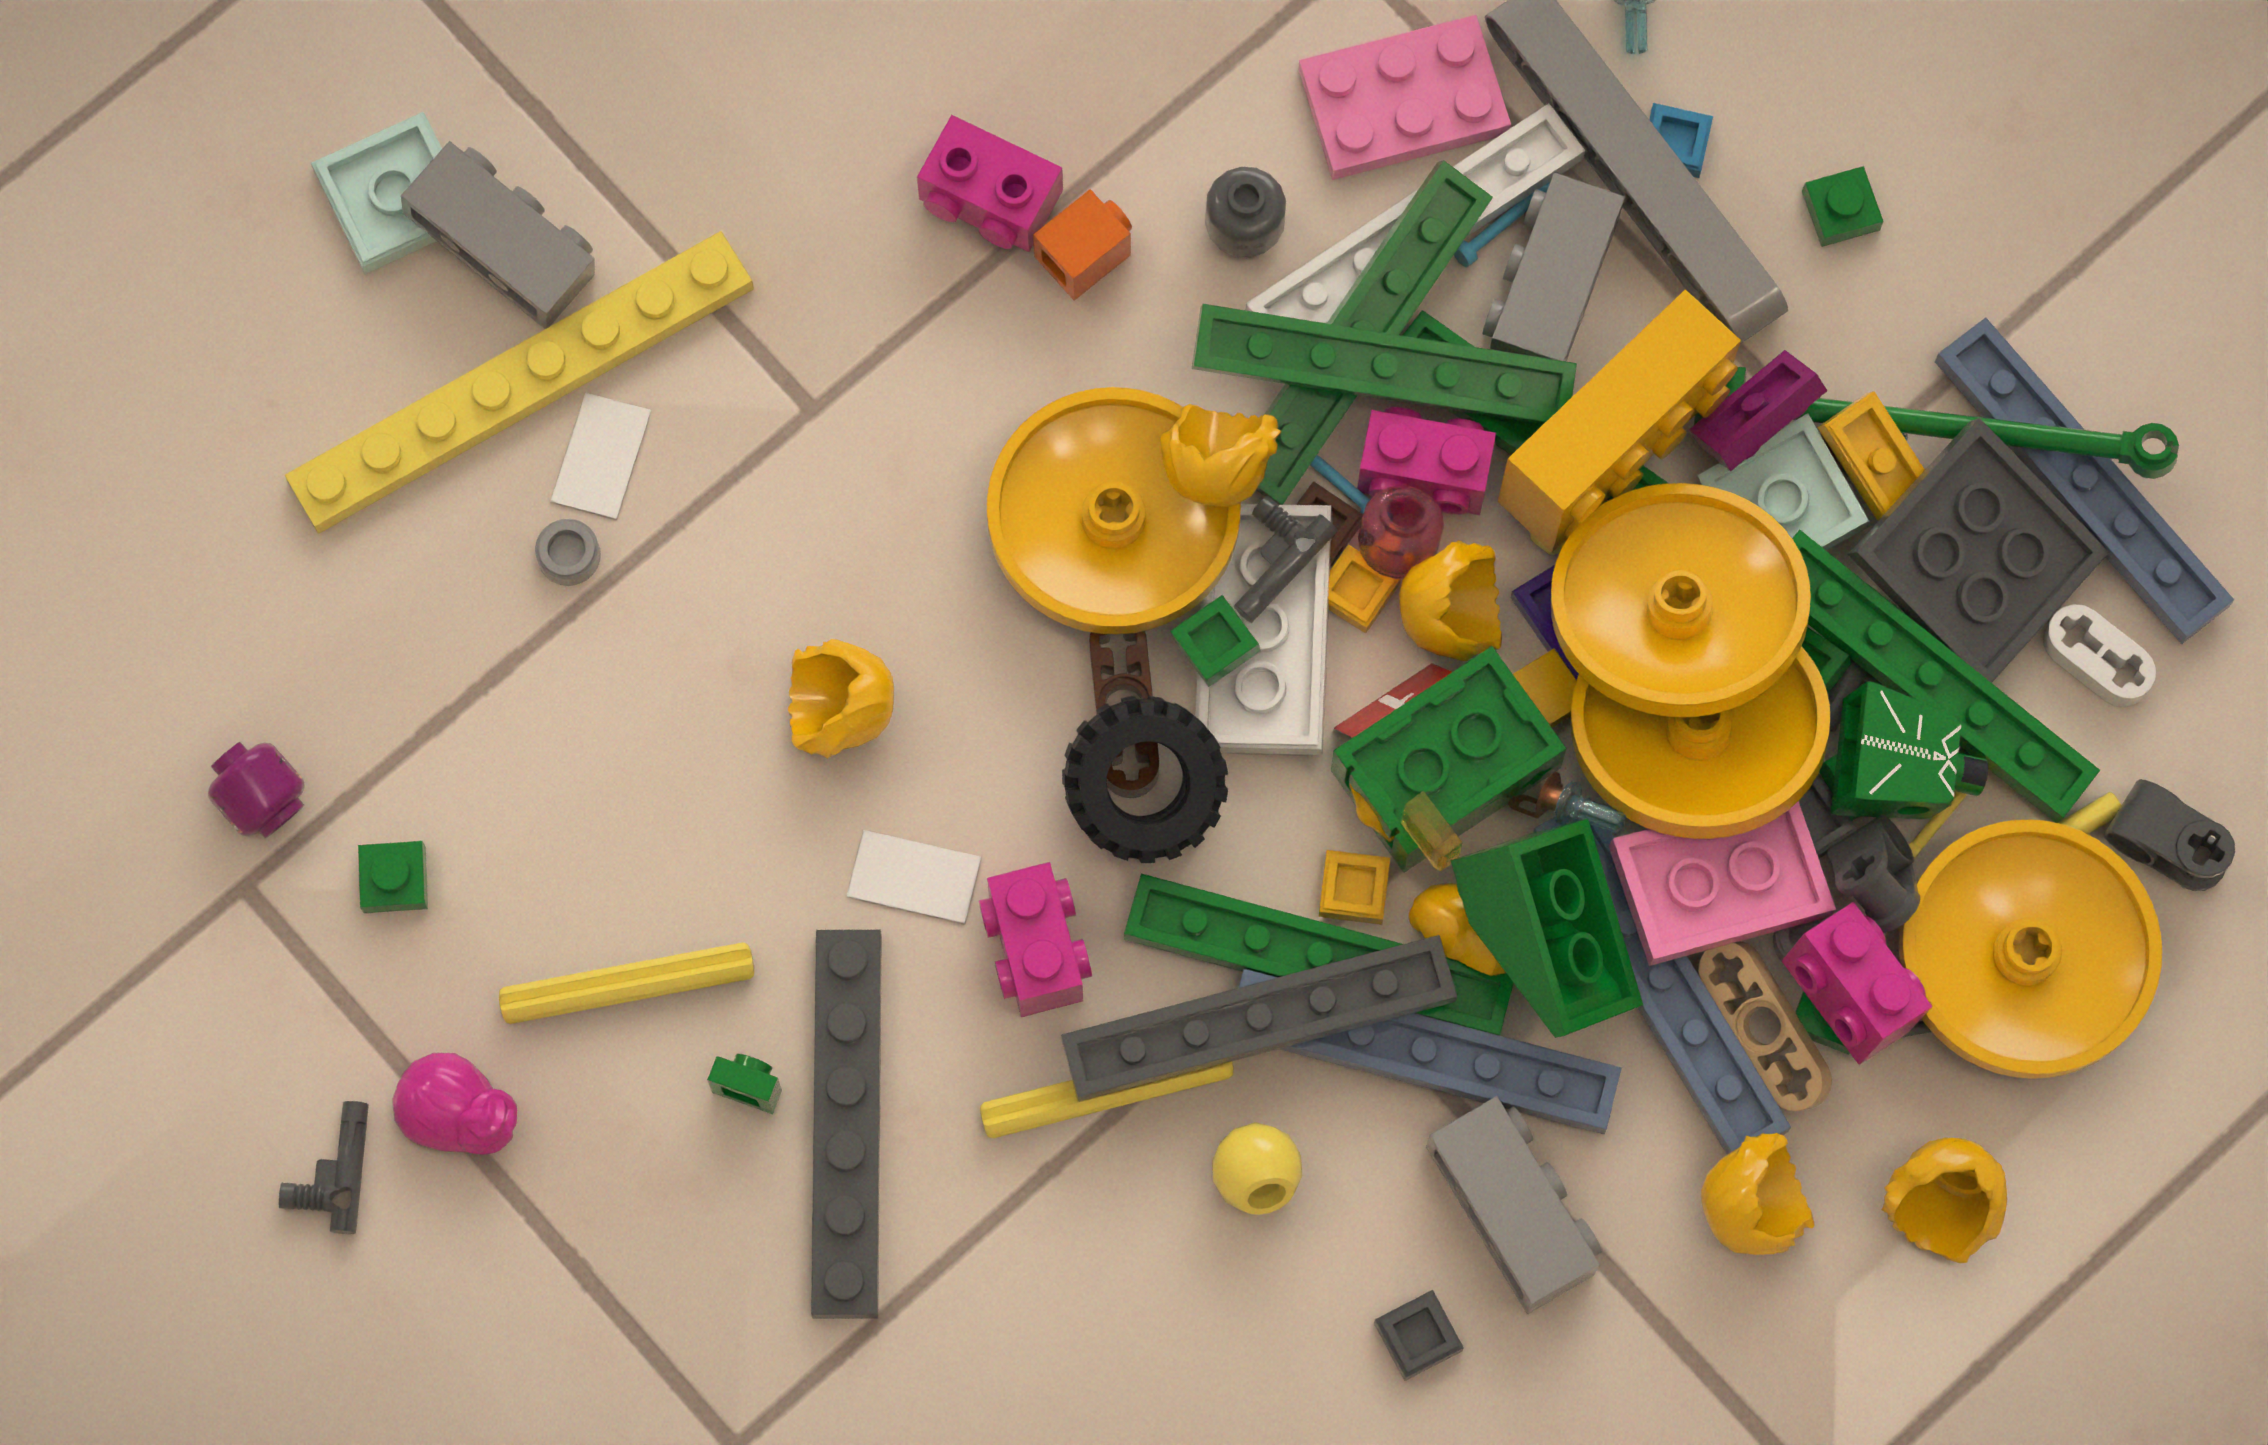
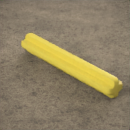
[499,942,755,1024]
[980,1061,1234,1138]

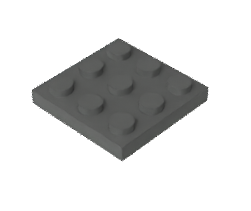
[1847,418,2110,683]

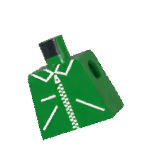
[1831,681,1988,820]

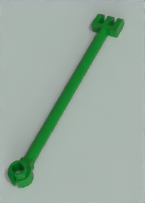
[1694,367,2179,479]

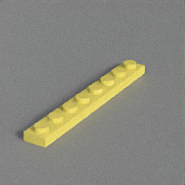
[284,231,754,534]

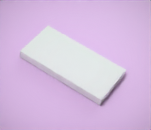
[1195,504,1333,755]

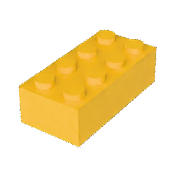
[1497,289,1741,552]

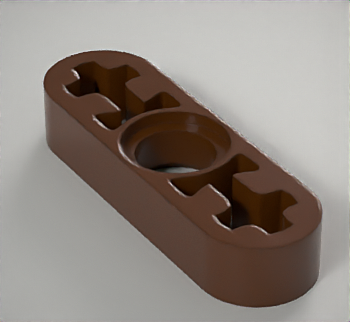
[1089,631,1159,798]

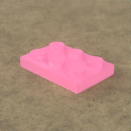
[1298,15,1511,180]
[1609,801,1836,966]

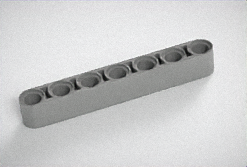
[1485,0,1788,344]

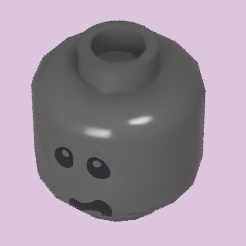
[1205,167,1286,258]

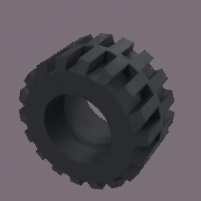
[1062,696,1228,863]

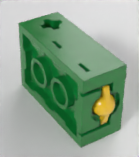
[1331,646,1567,873]

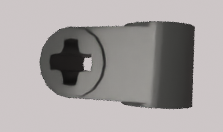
[2104,779,2235,891]
[1828,814,1920,933]

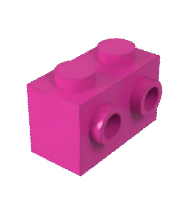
[917,114,1063,252]
[1357,407,1496,515]
[979,862,1092,1017]
[1781,902,1933,1065]

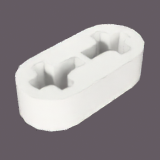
[2043,604,2156,707]

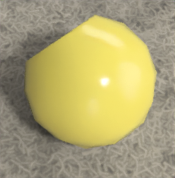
[1212,1122,1303,1215]

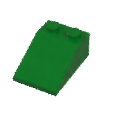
[1450,818,1643,1038]

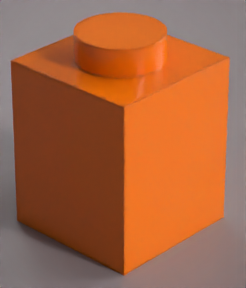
[1033,189,1132,301]

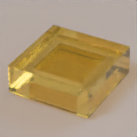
[1401,791,1463,872]

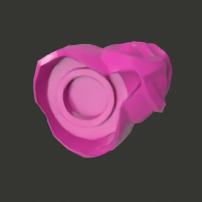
[392,1053,517,1155]

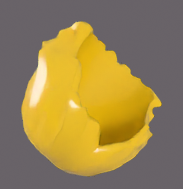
[1160,404,1281,507]
[1399,540,1502,661]
[788,639,894,759]
[1701,1133,1815,1255]
[1881,1137,2007,1263]

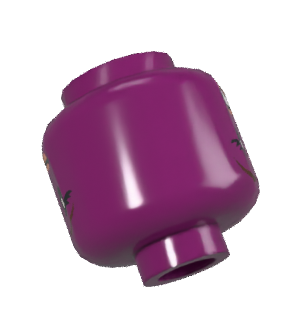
[208,742,304,839]

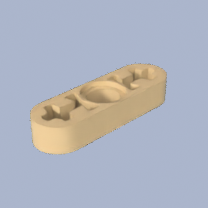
[1698,941,1832,1111]

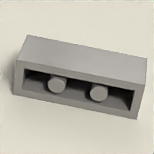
[401,141,595,329]
[1482,172,1625,361]
[1426,1096,1602,1314]

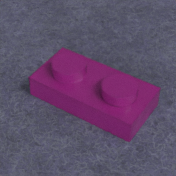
[1689,350,1827,471]

